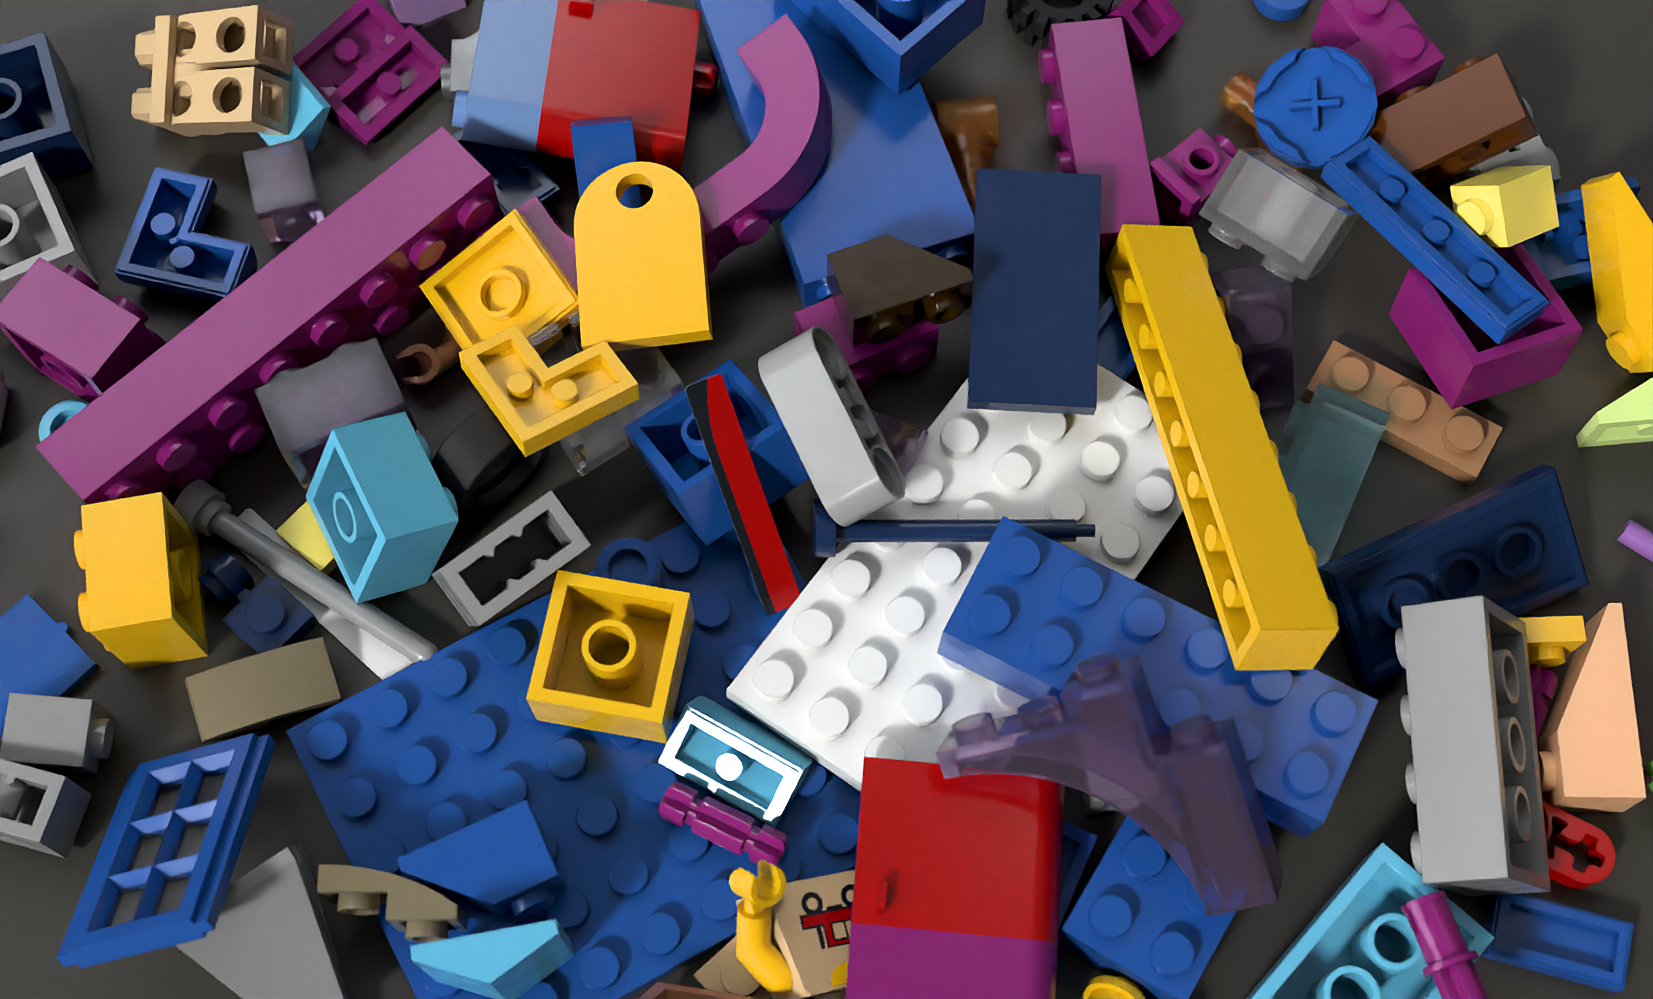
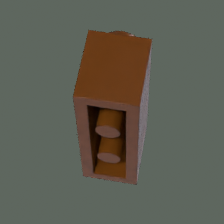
[1370,53,1539,189]

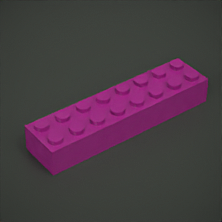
[35,126,504,505]

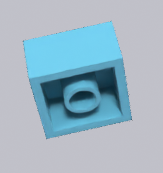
[305,411,459,604]

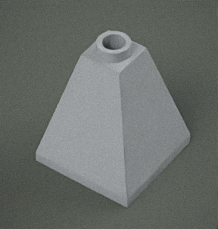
[175,844,349,999]

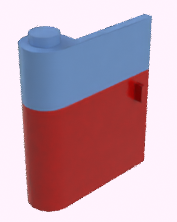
[452,0,701,174]

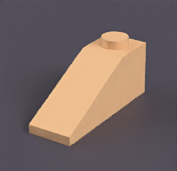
[1537,603,1646,812]

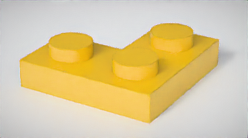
[459,325,640,457]

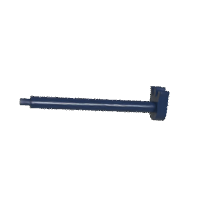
[812,499,1096,557]

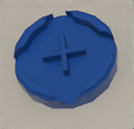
[1253,46,1378,170]

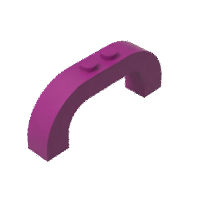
[487,14,833,291]

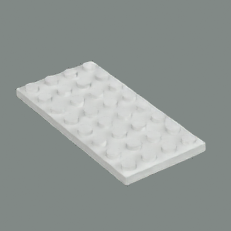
[726,364,1184,792]

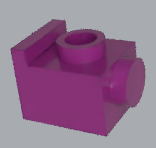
[1149,128,1242,227]

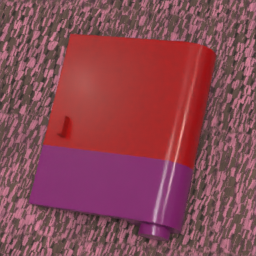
[845,757,1065,999]

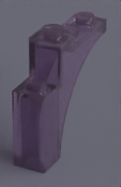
[936,653,1284,916]

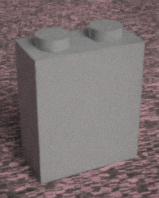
[431,490,591,626]

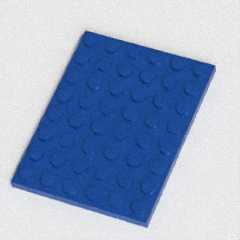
[286,522,861,999]

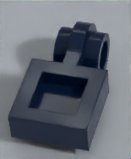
[197,551,319,654]

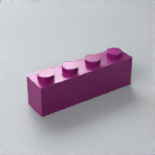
[1038,17,1160,261]

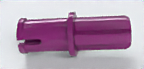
[1401,890,1489,999]

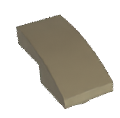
[184,636,341,743]
[317,864,468,943]

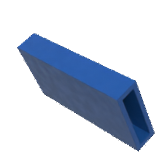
[695,0,974,308]

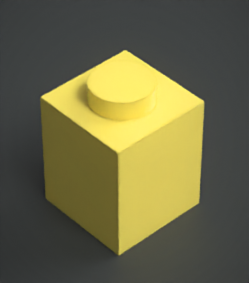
[1450,165,1559,247]

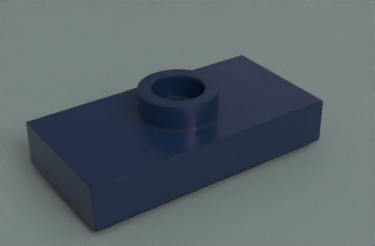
[452,128,562,217]

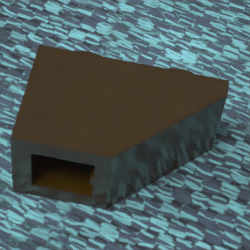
[827,235,974,347]

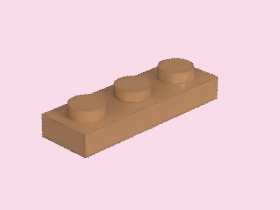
[1301,340,1503,487]

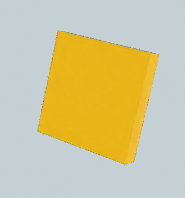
[419,209,579,350]

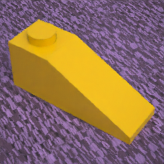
[1581,172,1653,373]

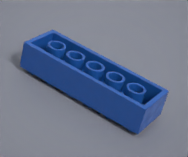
[937,516,1378,838]

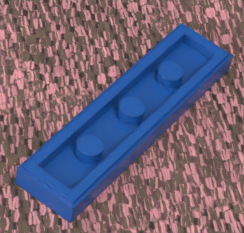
[1320,136,1550,345]

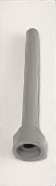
[173,479,438,663]

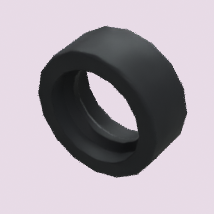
[431,404,552,519]

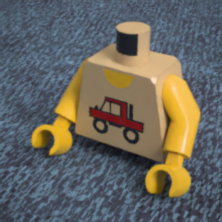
[729,859,855,999]

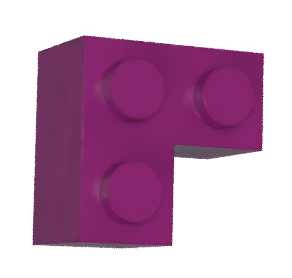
[1311,0,1445,113]

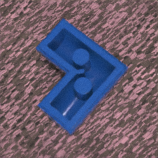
[114,167,257,303]

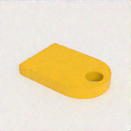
[574,162,713,352]

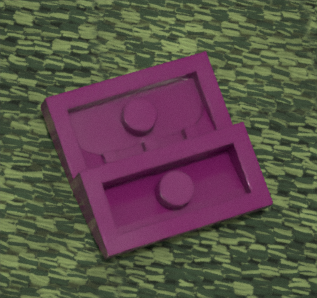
[292,0,449,146]

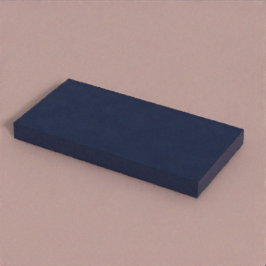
[967,168,1101,415]
[1317,464,1589,689]

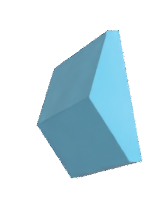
[410,919,574,999]

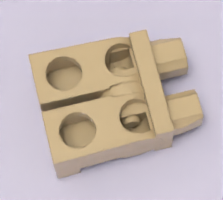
[131,5,295,137]

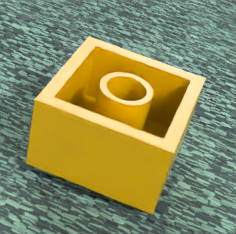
[74,492,209,670]
[526,570,695,744]

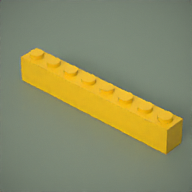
[1104,224,1339,671]

